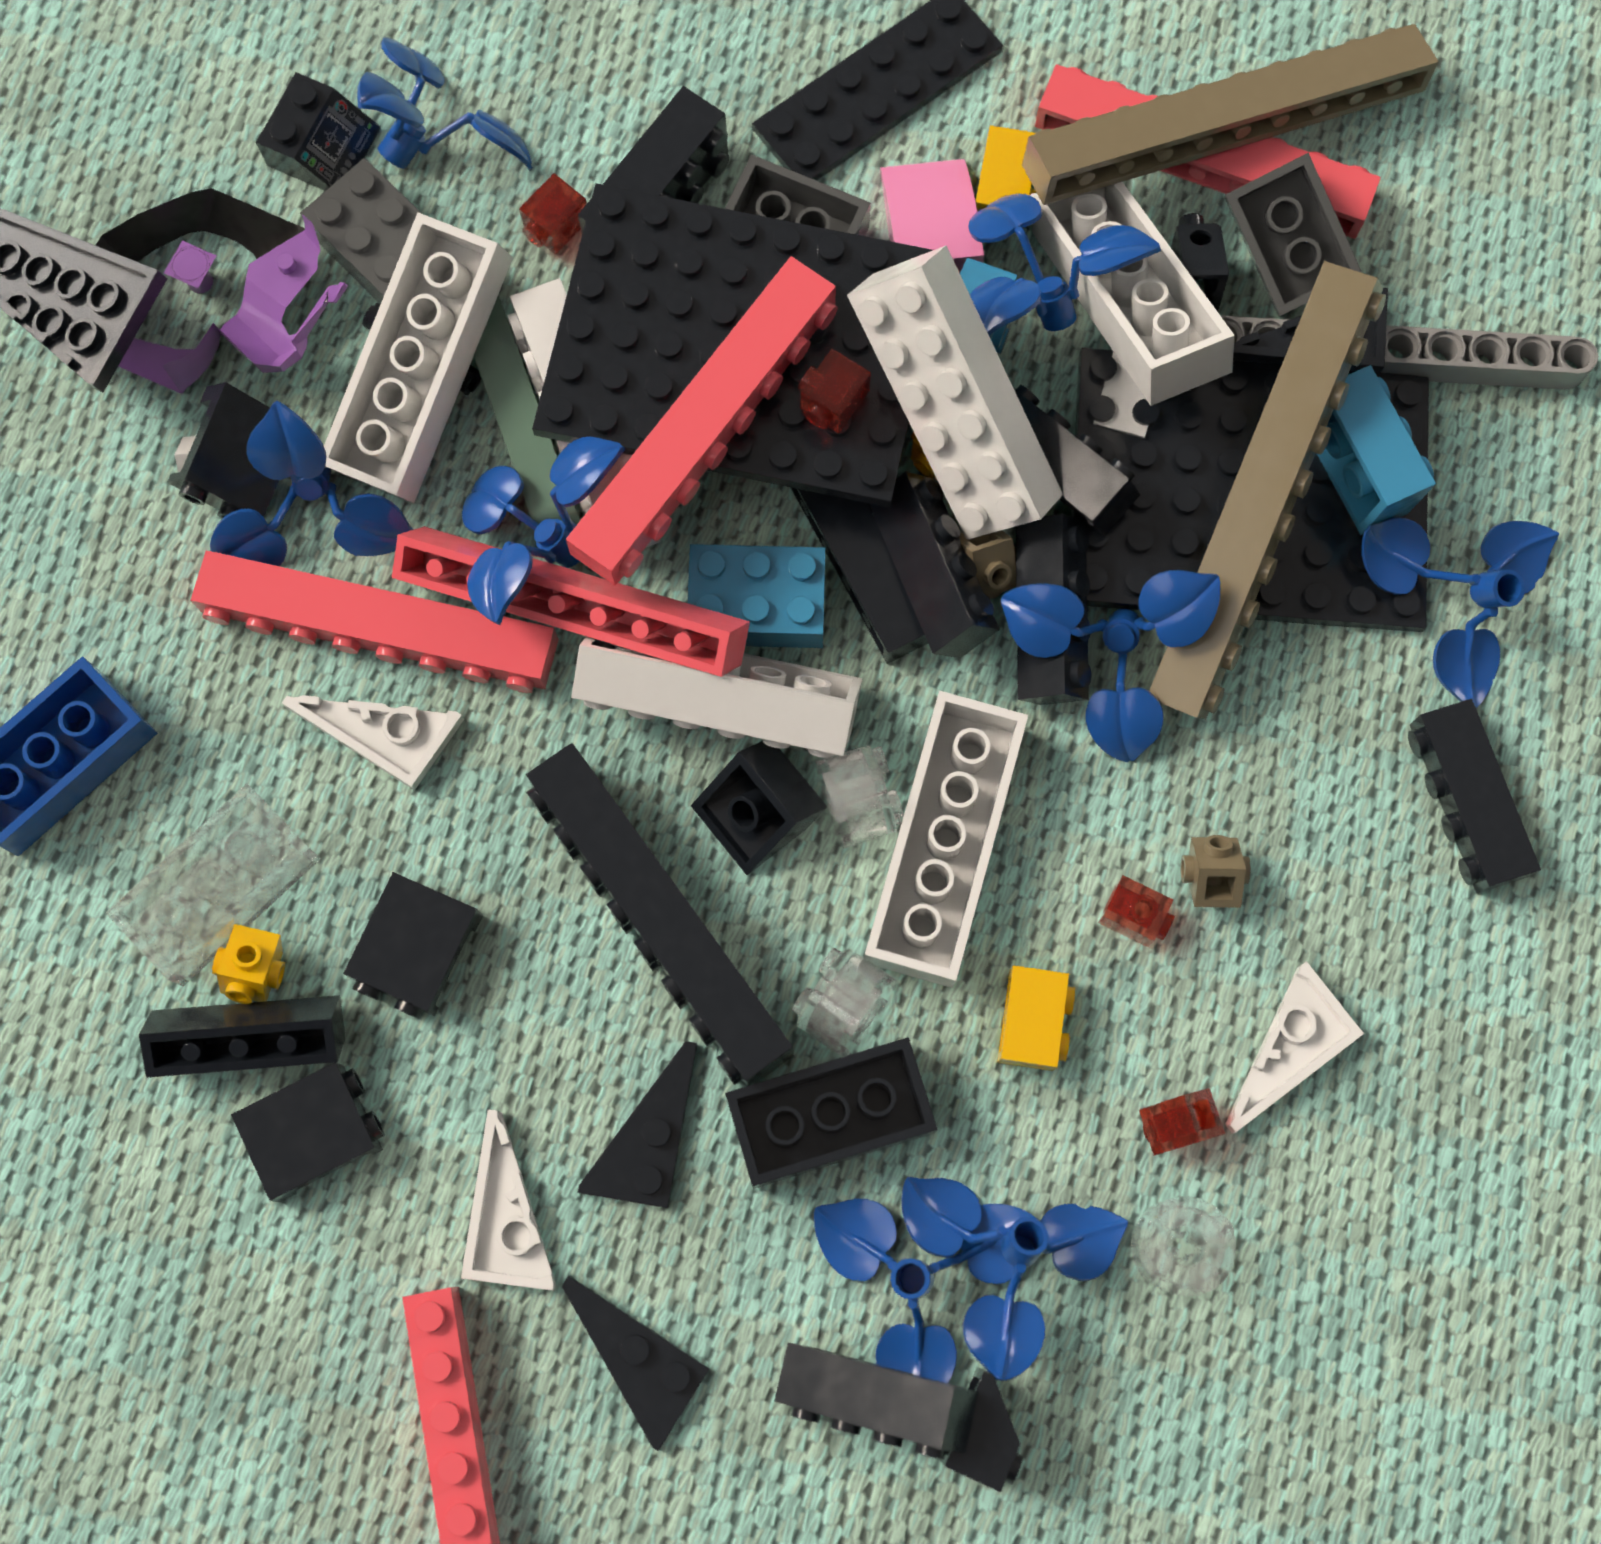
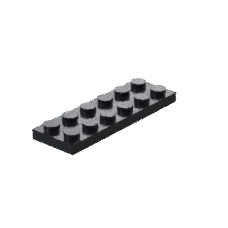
[752,0,1003,181]

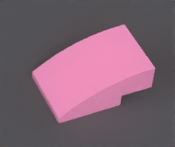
[880,159,984,273]

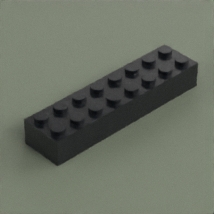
[525,742,794,1086]

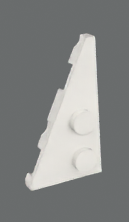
[282,695,465,791]
[1225,961,1364,1134]
[461,1110,556,1291]

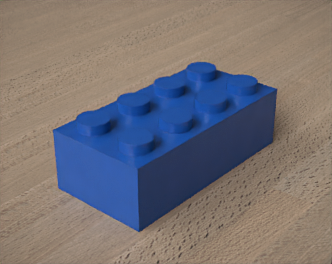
[0,656,158,857]

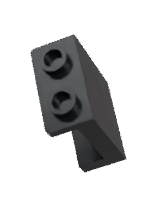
[167,382,279,519]
[343,872,483,1019]
[231,1062,385,1203]

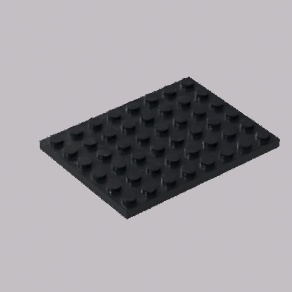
[532,183,933,508]
[1071,348,1429,632]

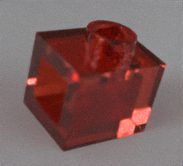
[519,173,587,255]
[798,349,871,434]
[1098,875,1175,947]
[1139,1088,1225,1156]

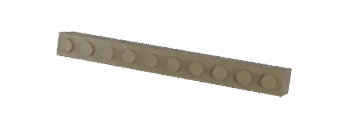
[1022,23,1439,205]
[1149,261,1386,719]

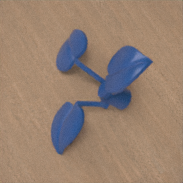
[357,37,533,170]
[968,194,1161,336]
[210,401,414,566]
[462,437,625,625]
[1362,518,1559,708]
[1001,570,1221,762]
[901,1177,1128,1382]
[814,1199,1037,1383]

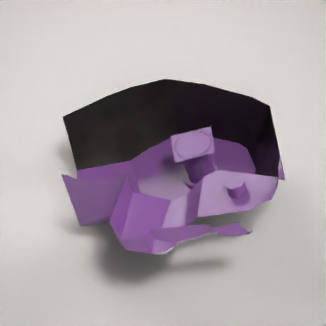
[96,188,348,394]

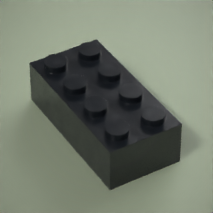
[578,86,730,234]
[725,1037,938,1189]

